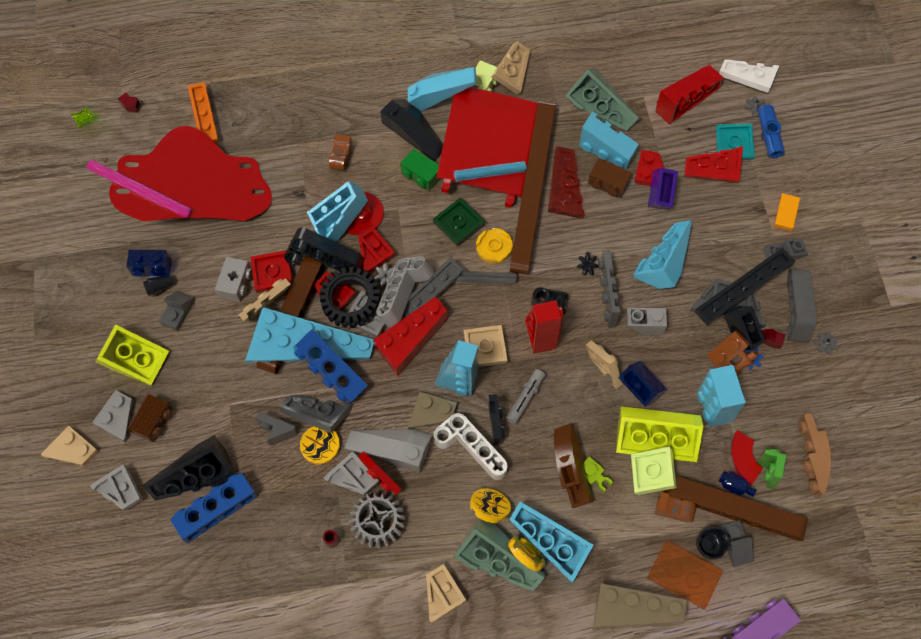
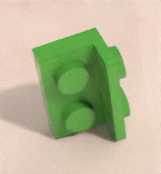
[758,449,786,489]

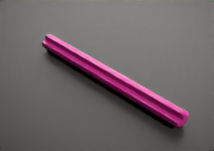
[87,160,192,218]

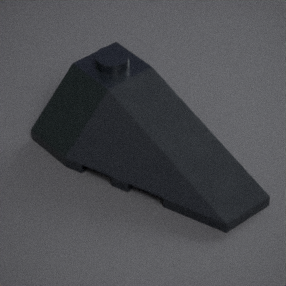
[143,435,236,501]

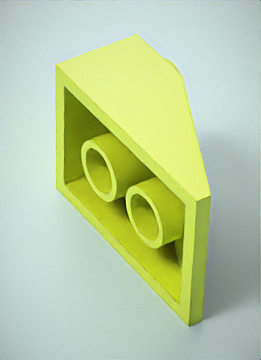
[95,325,169,386]

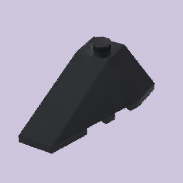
[380,99,443,162]

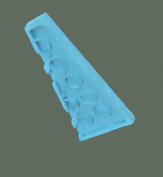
[245,307,374,363]

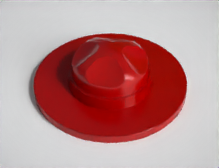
[345,192,384,236]

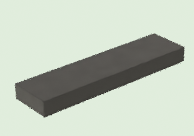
[402,257,464,318]

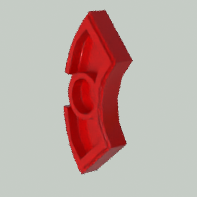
[730,430,763,486]

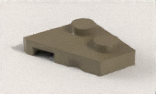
[408,392,457,429]

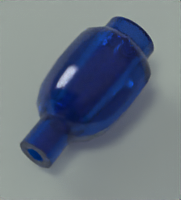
[718,471,757,497]

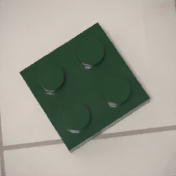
[433,197,485,246]

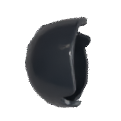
[696,527,731,560]

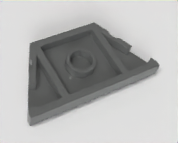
[690,279,766,328]

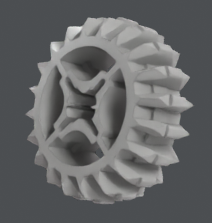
[349,492,405,548]

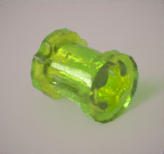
[71,106,95,127]

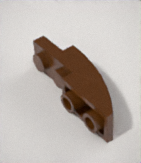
[554,423,593,509]

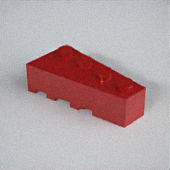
[655,64,724,125]
[373,296,448,377]
[525,301,564,354]

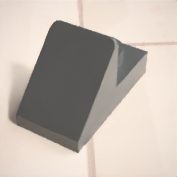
[159,291,195,331]
[256,411,298,446]
[719,520,754,567]

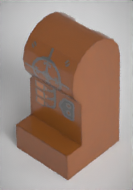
[329,134,353,171]
[654,492,697,522]

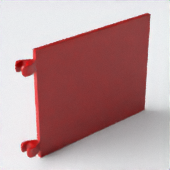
[436,87,538,208]

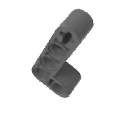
[787,269,817,342]

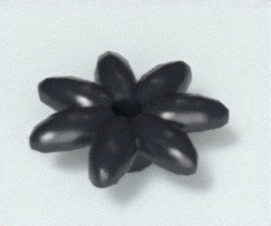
[577,252,598,276]

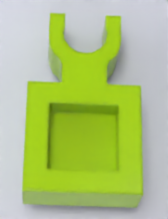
[582,456,613,493]

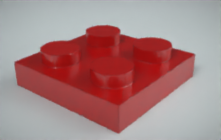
[250,250,293,293]

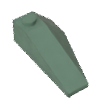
[565,67,639,131]
[454,518,545,591]

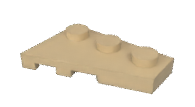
[491,41,530,94]
[239,278,292,321]

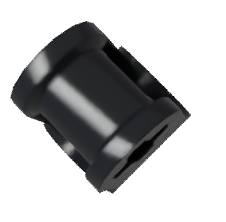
[531,287,569,315]

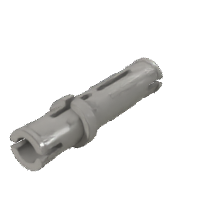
[505,369,546,425]

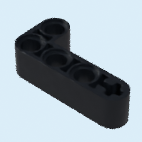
[284,227,363,273]

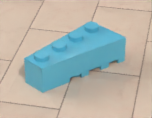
[435,340,478,396]

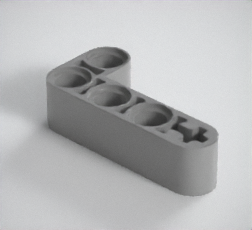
[376,256,434,328]

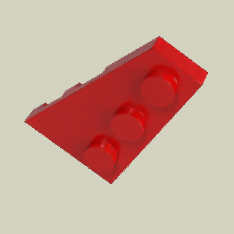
[684,146,743,183]

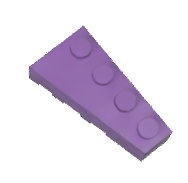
[723,599,801,639]

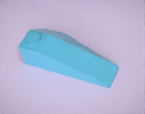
[408,67,477,111]

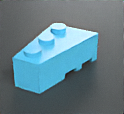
[579,111,639,170]
[307,181,368,243]

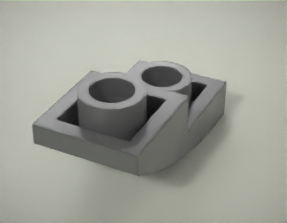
[763,238,808,260]

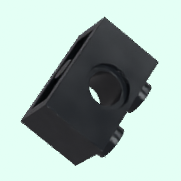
[723,306,766,350]

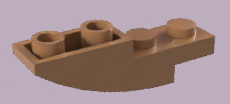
[798,413,831,498]

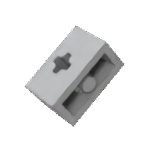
[215,257,252,302]

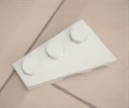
[719,59,779,93]

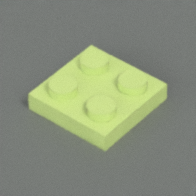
[631,447,677,495]

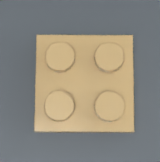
[464,325,508,367]

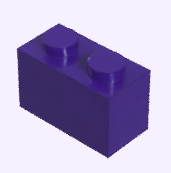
[648,168,678,210]

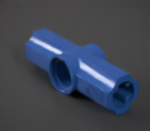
[757,104,785,158]

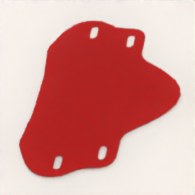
[109,126,272,221]

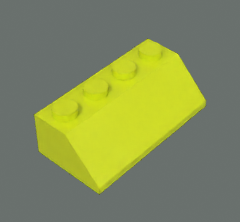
[616,406,704,462]

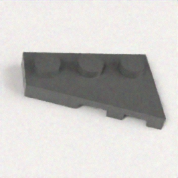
[280,395,352,433]

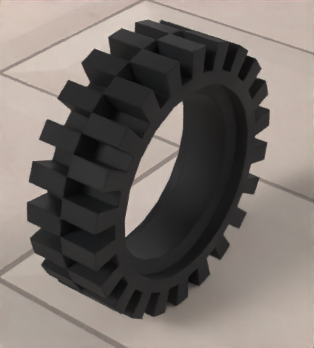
[320,267,381,328]

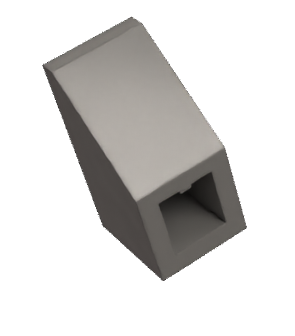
[627,308,667,335]

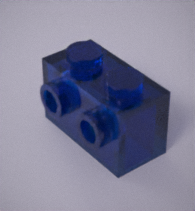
[126,250,172,277]
[618,361,667,407]

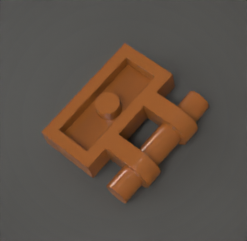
[706,330,758,376]

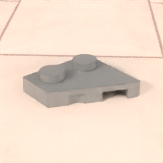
[323,451,380,496]
[90,464,143,511]

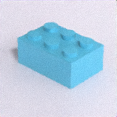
[697,365,746,427]

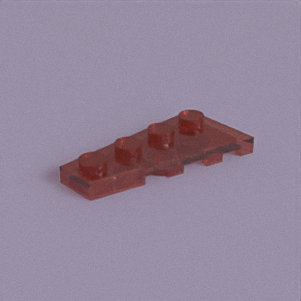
[547,146,585,219]

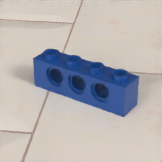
[293,329,368,403]
[170,472,258,544]

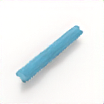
[454,161,527,182]

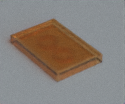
[646,541,723,610]

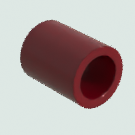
[323,530,339,548]

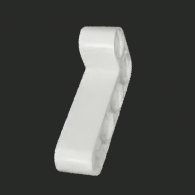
[434,413,507,480]

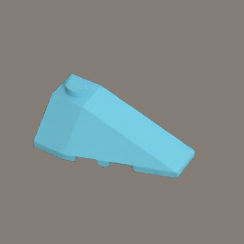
[633,220,692,289]

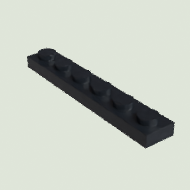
[695,248,795,326]

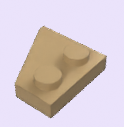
[586,340,623,389]
[41,426,99,467]
[426,564,466,624]

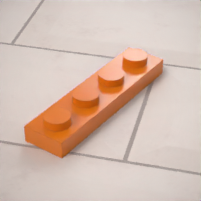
[188,82,219,143]

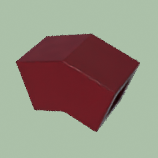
[117,93,140,113]
[762,328,785,349]

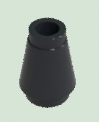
[143,275,173,296]

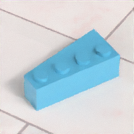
[509,502,593,583]

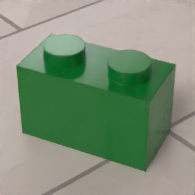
[400,148,440,191]

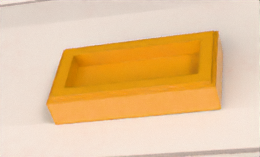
[774,193,800,232]

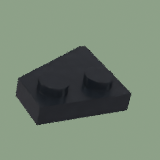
[488,394,506,445]

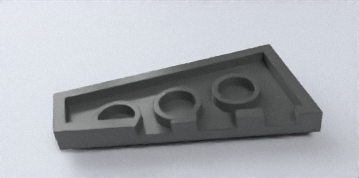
[598,251,620,328]

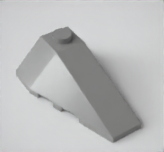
[344,429,433,473]

